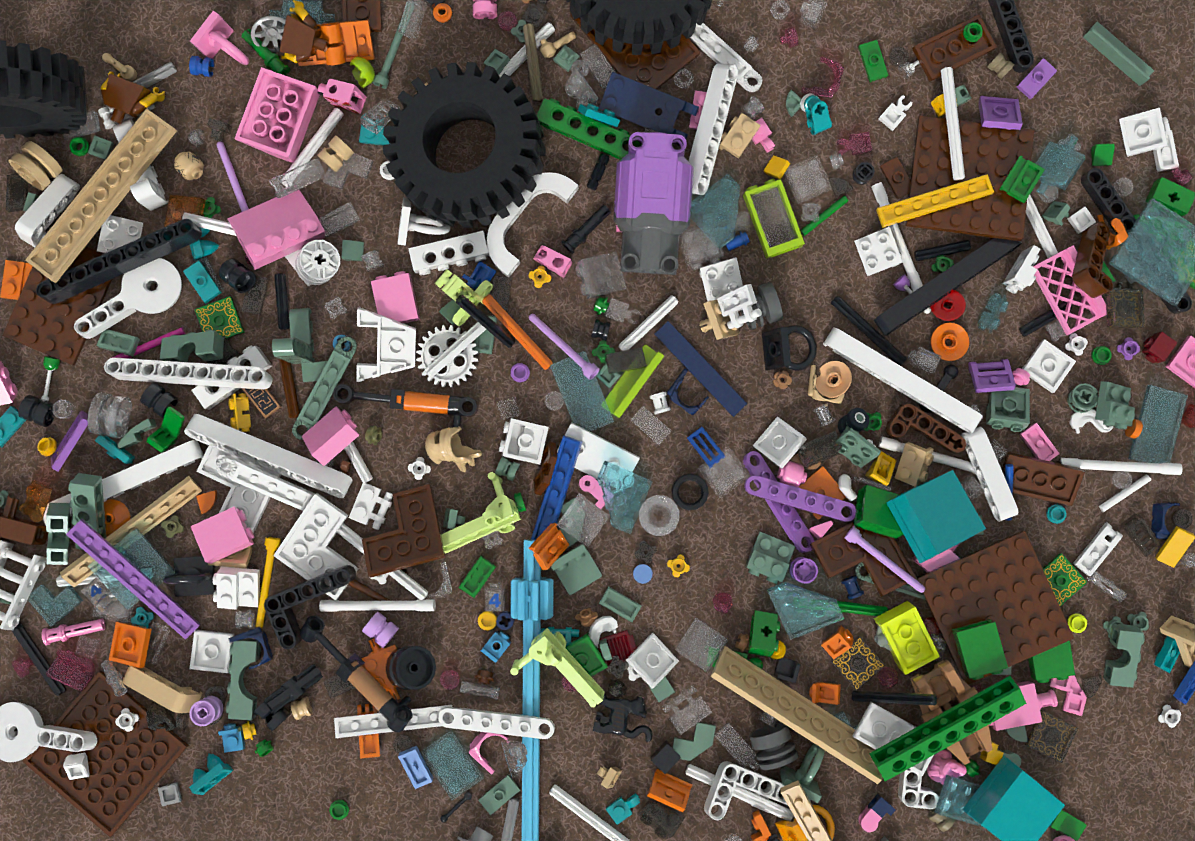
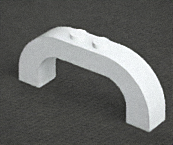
[487,172,579,278]

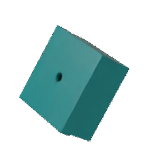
[886,470,986,563]
[962,756,1065,841]

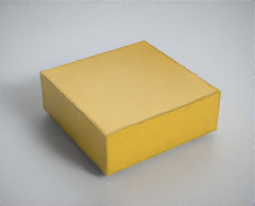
[764,155,790,179]

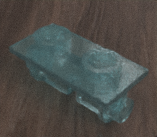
[978,293,1009,334]

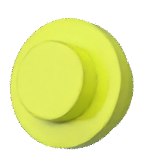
[1067,613,1087,633]

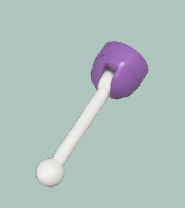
[893,274,931,314]

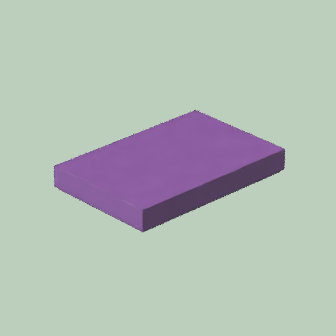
[51,411,90,472]

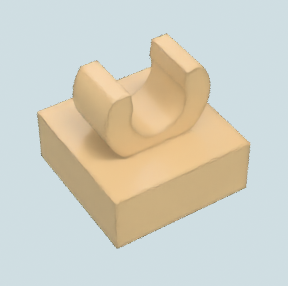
[597,767,622,789]

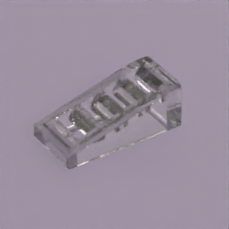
[360,98,400,135]

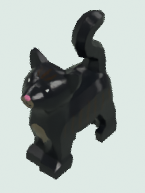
[593,693,653,742]

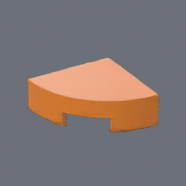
[196,490,217,514]

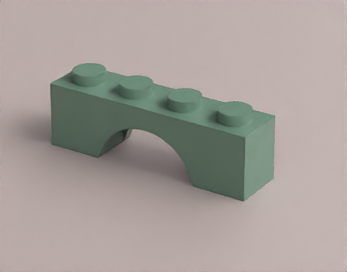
[226,639,261,720]

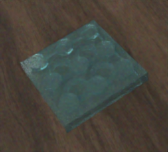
[88,528,175,610]

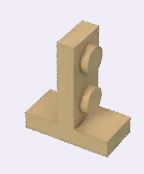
[1160,615,1195,668]

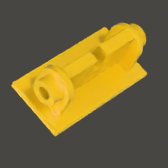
[228,393,251,432]

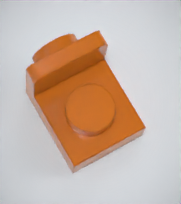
[821,625,854,659]
[751,809,771,841]

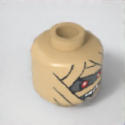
[174,152,204,180]

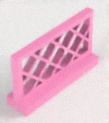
[1033,245,1111,335]

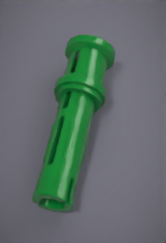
[241,29,291,76]

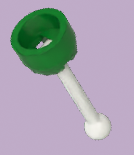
[41,356,60,402]

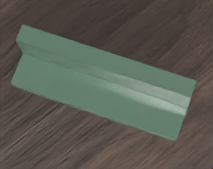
[1083,21,1154,86]

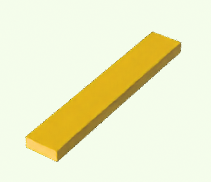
[876,174,994,228]

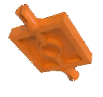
[361,638,400,700]

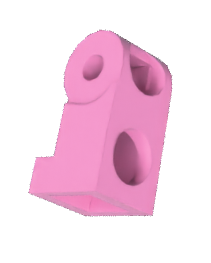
[533,245,572,278]
[579,475,613,509]

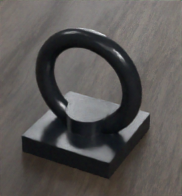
[762,325,817,371]
[163,556,215,597]

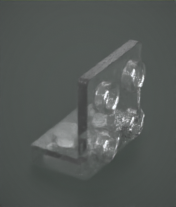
[557,493,610,547]

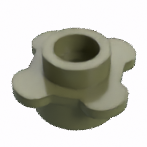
[365,425,382,445]
[161,515,184,538]

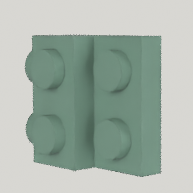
[1095,381,1135,429]
[986,387,1030,432]
[745,531,796,584]

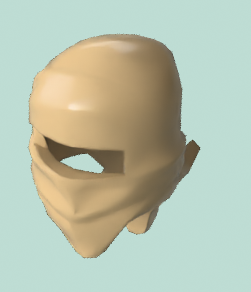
[425,427,482,472]

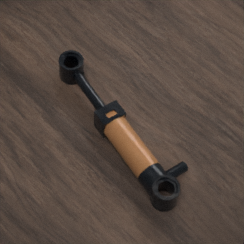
[300,616,413,732]

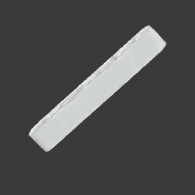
[688,64,738,195]

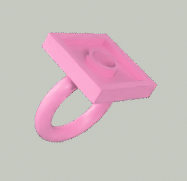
[190,11,249,65]

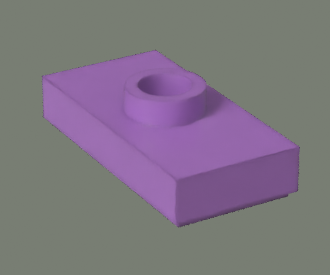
[1017,58,1057,99]

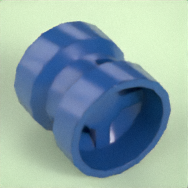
[189,55,214,77]

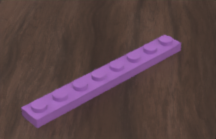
[66,519,200,640]

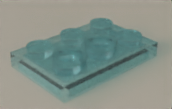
[420,729,484,801]
[934,774,983,827]

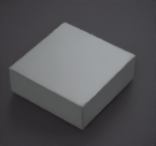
[158,782,182,806]

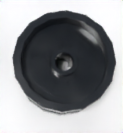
[386,646,436,690]

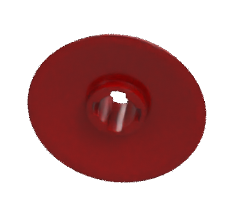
[930,289,966,321]

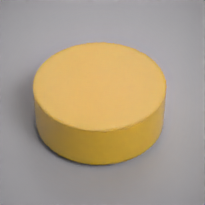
[478,611,497,631]

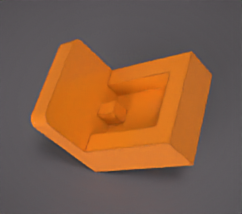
[809,682,841,705]

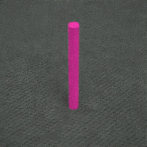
[112,327,185,359]

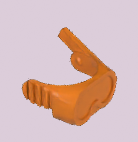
[1097,214,1129,249]

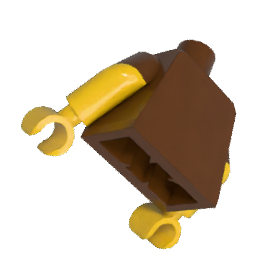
[280,0,329,63]
[100,71,165,124]

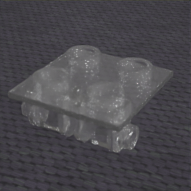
[564,67,599,109]

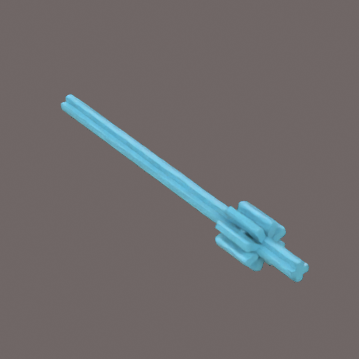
[511,539,553,841]

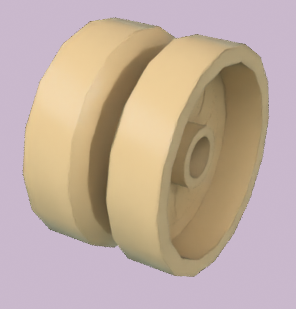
[9,141,63,191]

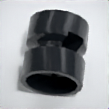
[219,259,256,293]
[140,382,178,418]
[18,395,57,427]
[254,702,291,732]

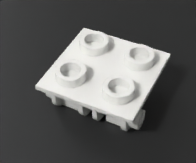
[97,215,143,254]
[855,226,903,276]
[699,257,743,302]

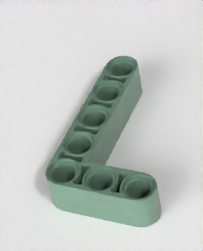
[272,308,315,364]

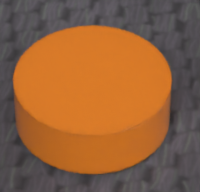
[1125,419,1143,439]

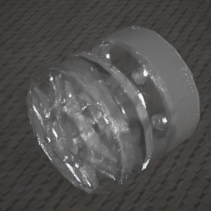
[639,495,679,536]

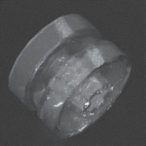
[87,392,132,439]

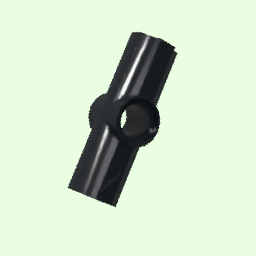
[264,664,323,714]

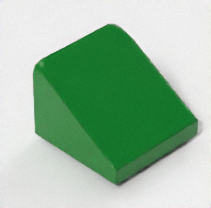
[1091,144,1115,166]

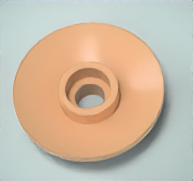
[815,361,852,398]

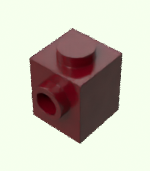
[1141,332,1177,363]

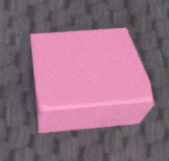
[809,521,833,539]

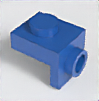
[462,261,496,290]

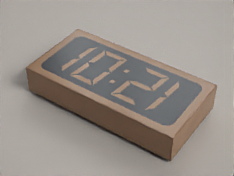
[242,379,282,419]

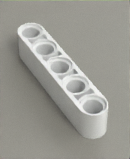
[961,427,1018,522]

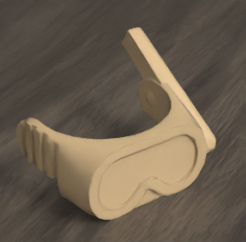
[808,365,845,403]

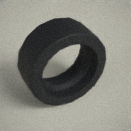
[672,474,709,510]

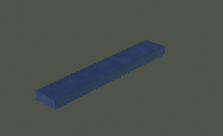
[654,321,747,417]

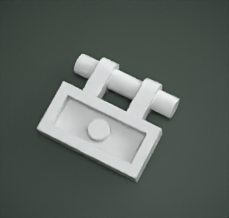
[717,284,762,329]
[349,483,393,530]

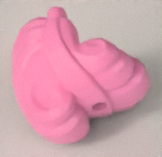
[927,749,967,785]

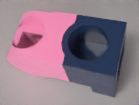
[858,793,896,832]

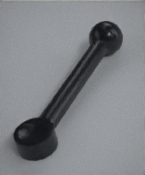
[440,792,472,823]

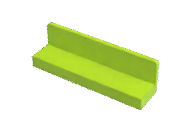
[601,345,664,418]

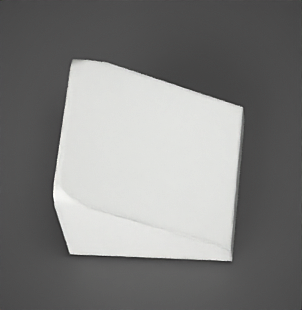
[63,753,90,780]

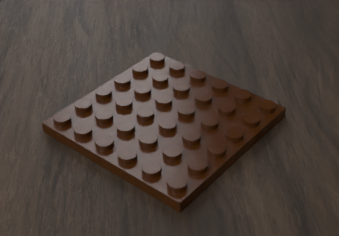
[905,116,1034,241]
[916,531,1074,685]
[22,671,189,837]

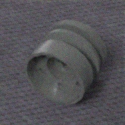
[740,282,783,330]
[749,722,799,770]

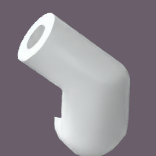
[838,474,857,502]

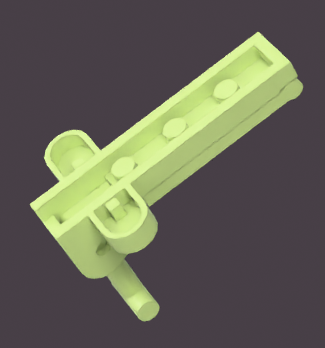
[435,269,493,326]
[441,472,521,554]
[510,628,605,707]

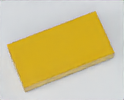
[1155,526,1195,568]

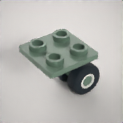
[831,408,881,468]

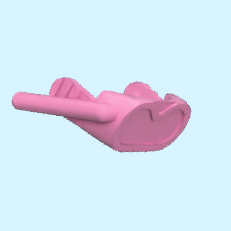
[469,732,509,775]

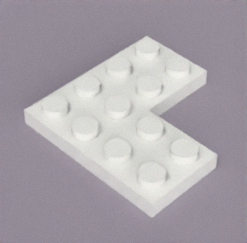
[196,445,281,534]
[273,493,359,600]

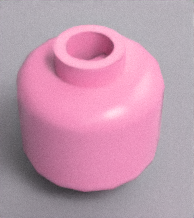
[777,461,807,487]

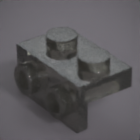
[637,798,685,839]

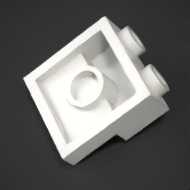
[1002,245,1040,294]
[499,418,549,464]
[213,566,260,610]

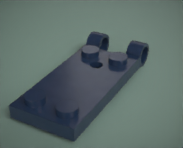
[599,72,699,139]

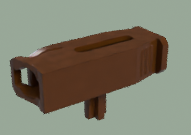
[0,497,49,545]

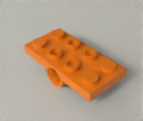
[298,19,375,66]

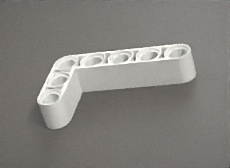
[113,119,169,211]
[704,761,811,820]

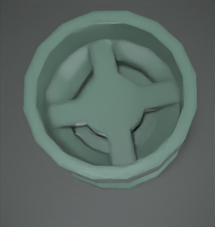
[495,456,520,482]

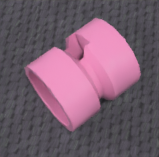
[473,0,497,19]

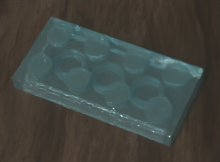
[550,351,615,432]
[1128,385,1188,463]

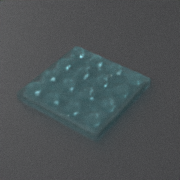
[1109,199,1195,306]

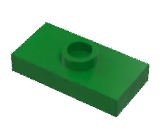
[858,40,888,82]
[459,555,497,598]

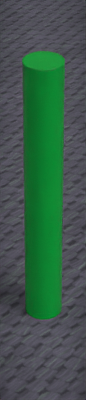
[800,196,848,236]

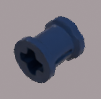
[841,575,864,600]
[496,611,515,630]

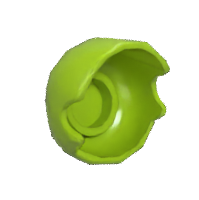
[350,57,375,89]

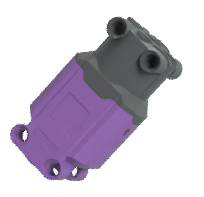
[613,132,694,275]

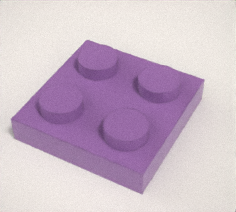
[979,96,1023,130]

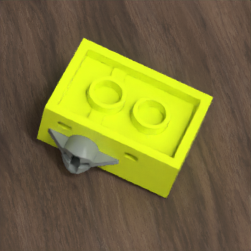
[874,601,940,675]

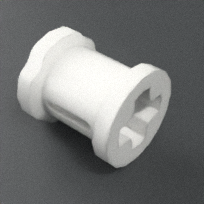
[650,392,671,414]

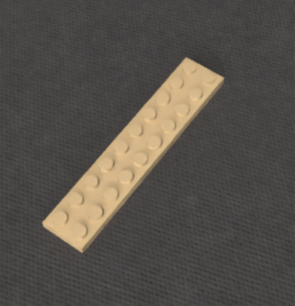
[26,109,177,283]
[711,646,883,784]

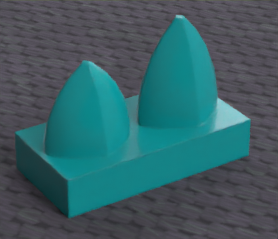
[189,227,219,261]
[189,754,233,795]

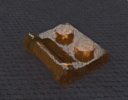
[19,480,52,522]

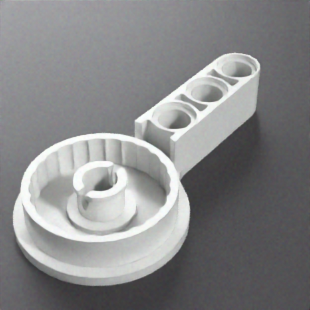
[74,258,182,339]
[0,702,97,762]

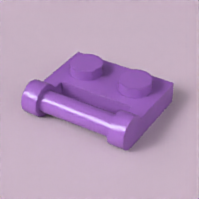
[968,359,1016,393]

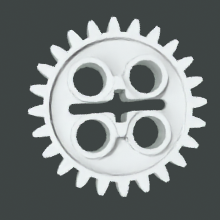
[416,325,479,387]

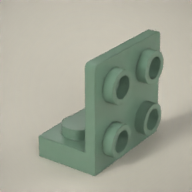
[551,543,602,595]

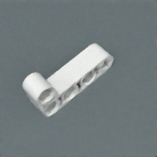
[15,174,80,247]
[898,769,939,809]

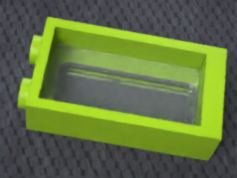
[743,179,805,259]

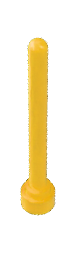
[256,537,281,629]

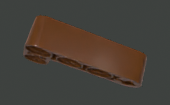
[1072,222,1113,298]
[886,404,966,453]

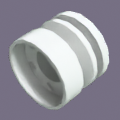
[295,240,340,285]

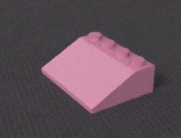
[235,67,320,163]
[227,188,325,270]

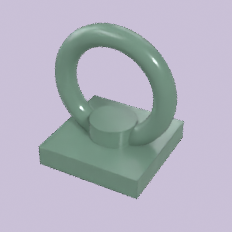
[780,744,825,803]

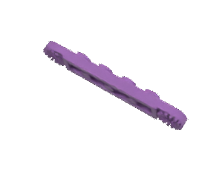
[743,451,814,553]
[744,476,856,522]

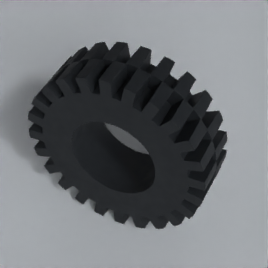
[566,0,712,55]
[0,40,87,138]
[383,62,546,228]

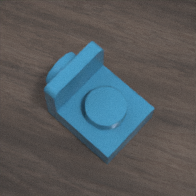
[218,723,245,753]

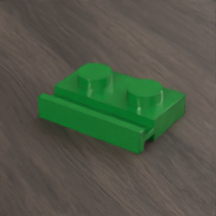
[999,155,1045,203]

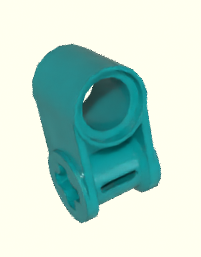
[804,95,832,135]

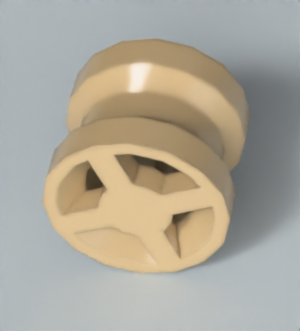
[291,696,313,720]

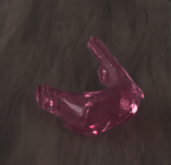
[801,57,844,97]

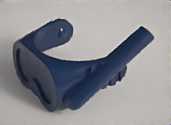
[667,368,709,415]
[1151,502,1180,539]
[228,627,273,670]

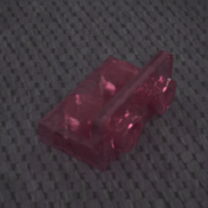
[46,649,95,692]

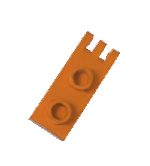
[357,704,380,759]

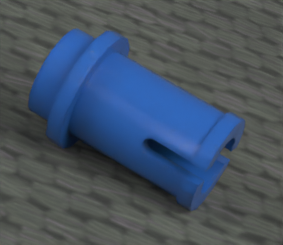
[724,232,750,251]

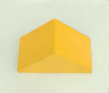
[865,451,897,486]

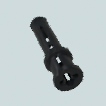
[561,204,611,254]

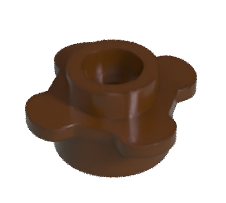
[475,670,494,685]

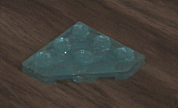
[690,174,741,249]
[597,461,653,534]
[767,582,844,640]

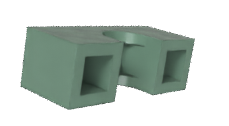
[160,329,224,362]
[46,503,71,565]
[1103,623,1145,688]

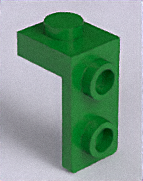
[147,406,185,453]
[1050,810,1086,841]

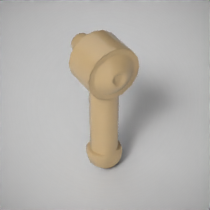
[540,31,576,58]
[102,53,137,81]

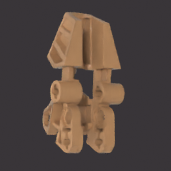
[910,660,993,765]

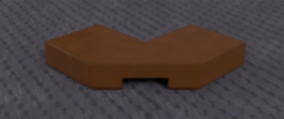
[533,442,557,496]

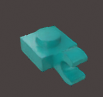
[606,793,640,825]

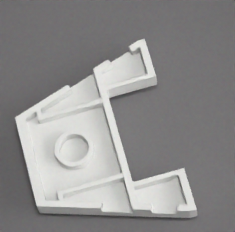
[357,308,416,382]

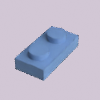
[398,746,433,789]

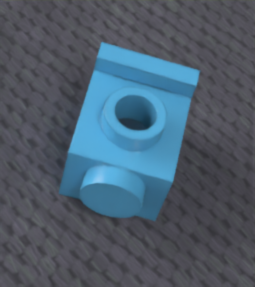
[481,631,511,663]

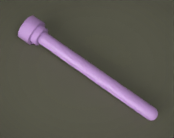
[217,141,249,212]
[529,314,600,380]
[844,526,925,593]

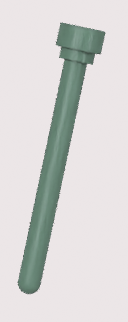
[372,2,414,89]

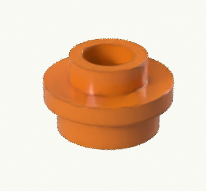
[433,3,452,23]

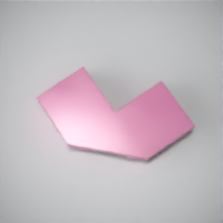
[1049,675,1087,716]

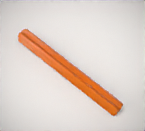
[482,294,553,370]

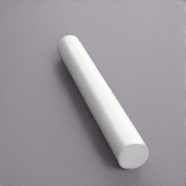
[1099,474,1151,512]

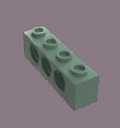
[68,473,106,550]

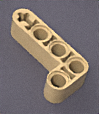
[122,666,203,713]

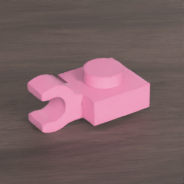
[752,118,775,153]

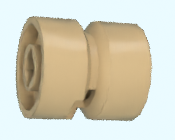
[317,135,354,172]

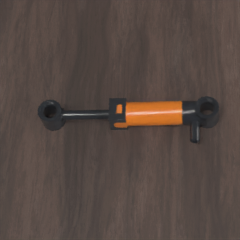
[333,384,478,428]

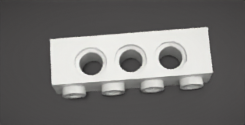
[408,231,490,275]
[192,346,272,410]

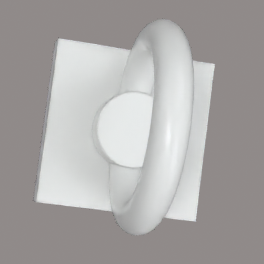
[398,197,450,245]

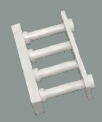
[0,540,47,630]

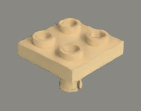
[700,300,740,340]

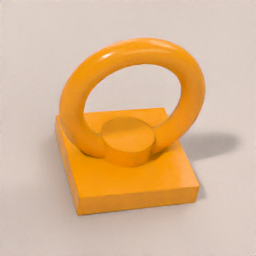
[775,805,835,841]

